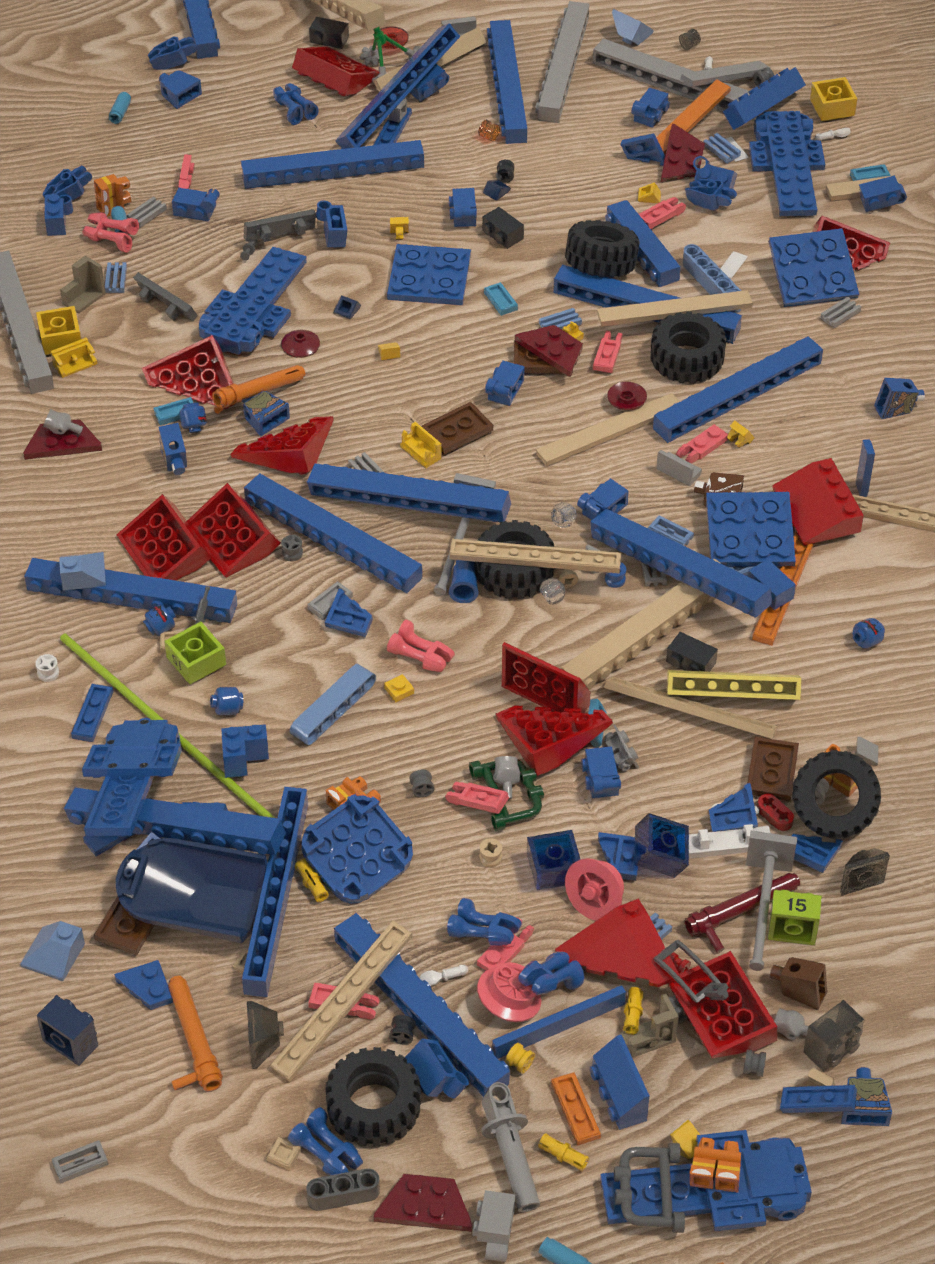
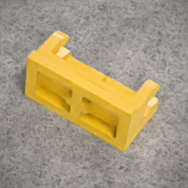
[51,338,98,378]
[400,422,441,468]

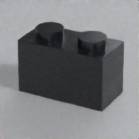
[309,16,349,49]
[482,207,524,249]
[666,632,718,672]

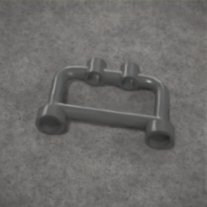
[614,1143,685,1233]

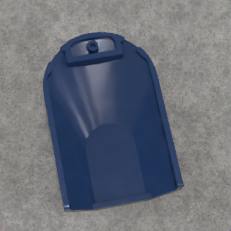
[116,838,267,944]

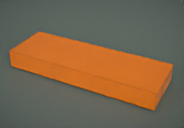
[551,1072,601,1146]

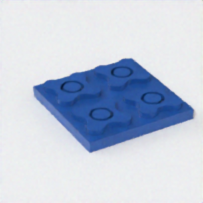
[768,228,859,307]
[387,244,471,305]
[706,492,796,567]

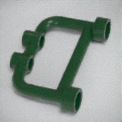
[469,759,544,832]

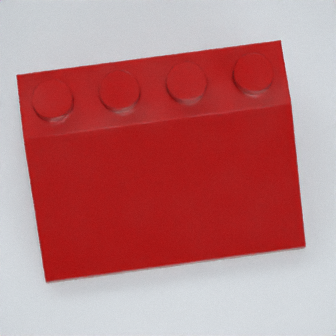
[292,46,379,96]
[772,458,864,546]
[187,483,281,578]
[116,494,213,580]
[501,642,591,713]
[668,951,777,1059]

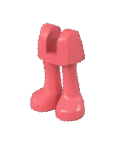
[82,213,139,253]
[387,619,455,672]

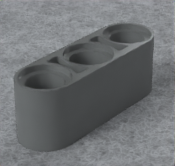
[306,1169,380,1211]

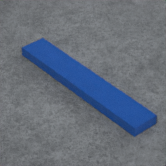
[492,986,626,1059]

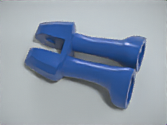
[273,83,319,125]
[447,898,522,945]
[518,951,584,995]
[288,1107,363,1176]

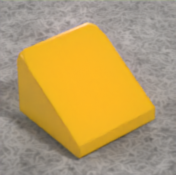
[638,182,661,203]
[378,342,401,360]
[670,1120,700,1159]

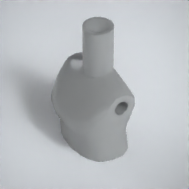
[43,409,83,434]
[494,756,520,800]
[774,1008,819,1040]

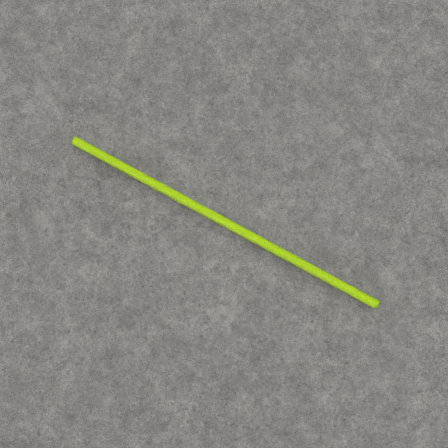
[60,633,275,818]

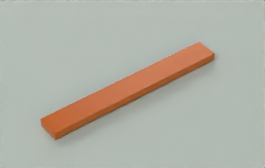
[752,532,814,646]

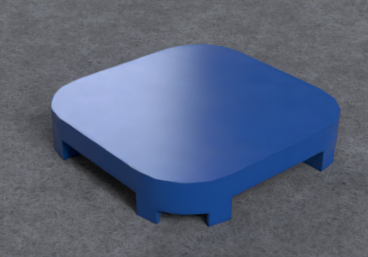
[301,794,413,904]

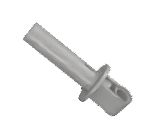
[481,1082,540,1212]

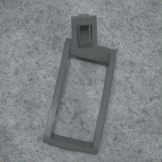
[653,940,729,1003]

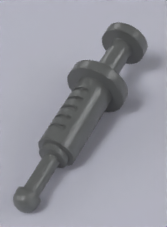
[240,240,258,261]
[192,586,210,624]

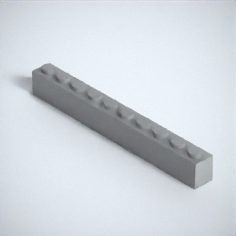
[535,1,590,123]
[593,38,749,111]
[0,250,54,394]

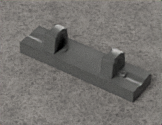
[243,209,316,242]
[133,272,198,321]

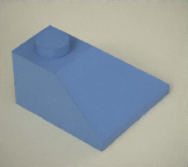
[612,9,654,45]
[59,552,106,590]
[20,921,85,981]

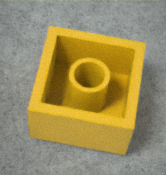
[810,77,857,121]
[36,306,81,355]

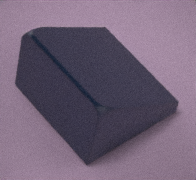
[483,180,511,200]
[334,295,361,319]

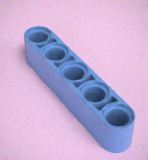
[683,244,741,313]
[290,664,376,745]

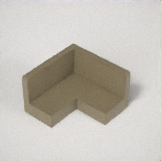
[60,255,106,313]
[620,994,679,1058]

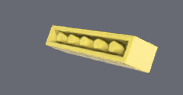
[667,670,801,700]

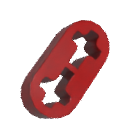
[757,794,794,831]

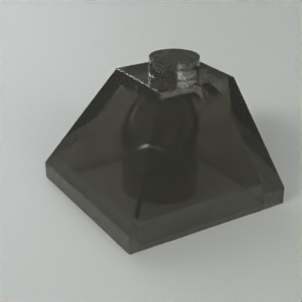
[840,848,890,896]
[247,1001,284,1069]

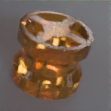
[478,119,500,141]

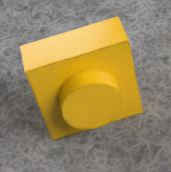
[384,674,414,703]

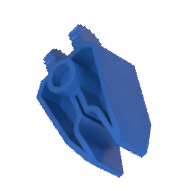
[148,36,197,70]
[42,165,93,201]
[685,179,737,210]

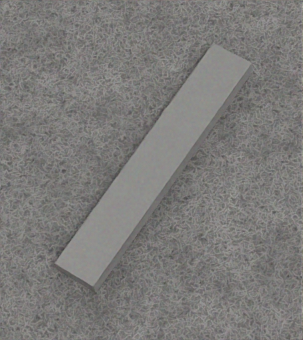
[680,61,771,87]

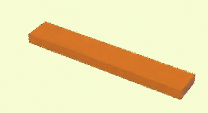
[656,79,731,155]

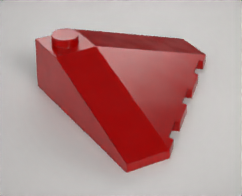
[812,215,890,271]
[142,335,235,410]
[230,416,334,475]
[495,705,613,776]
[555,898,680,987]

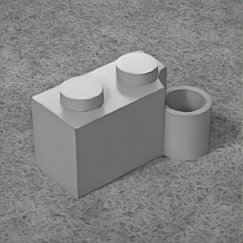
[473,1190,515,1262]

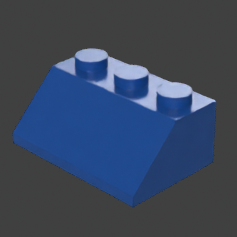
[589,1034,650,1130]

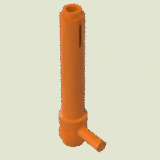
[212,365,306,414]
[168,976,223,1091]

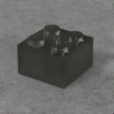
[803,1000,864,1072]

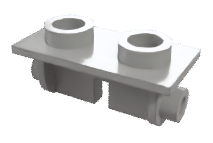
[605,725,639,771]

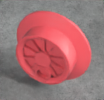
[565,858,624,921]
[477,962,541,1022]

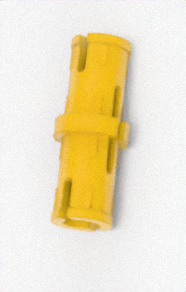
[295,858,329,902]
[623,987,644,1035]
[538,1133,590,1171]

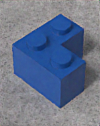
[221,724,269,778]

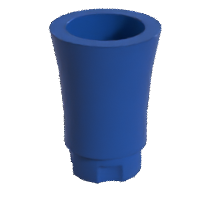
[449,560,479,603]

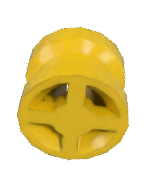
[505,1042,535,1074]

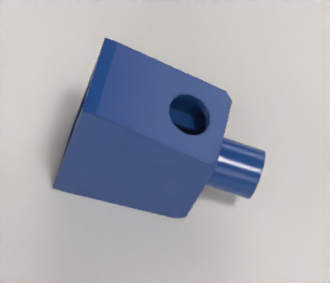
[159,70,202,109]

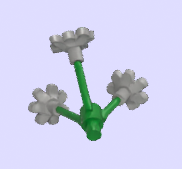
[360,27,421,82]

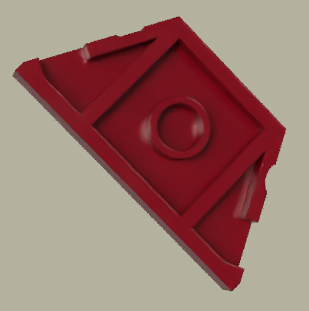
[660,123,705,183]
[515,325,583,377]
[23,419,102,460]
[374,1174,472,1232]

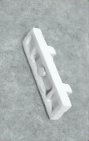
[678,824,770,859]

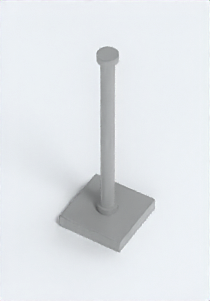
[434,473,496,595]
[746,830,797,971]

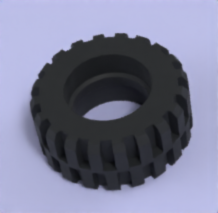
[565,220,640,278]
[650,312,726,384]
[475,520,555,599]
[792,750,881,839]
[325,1047,421,1147]

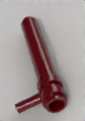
[684,873,800,953]

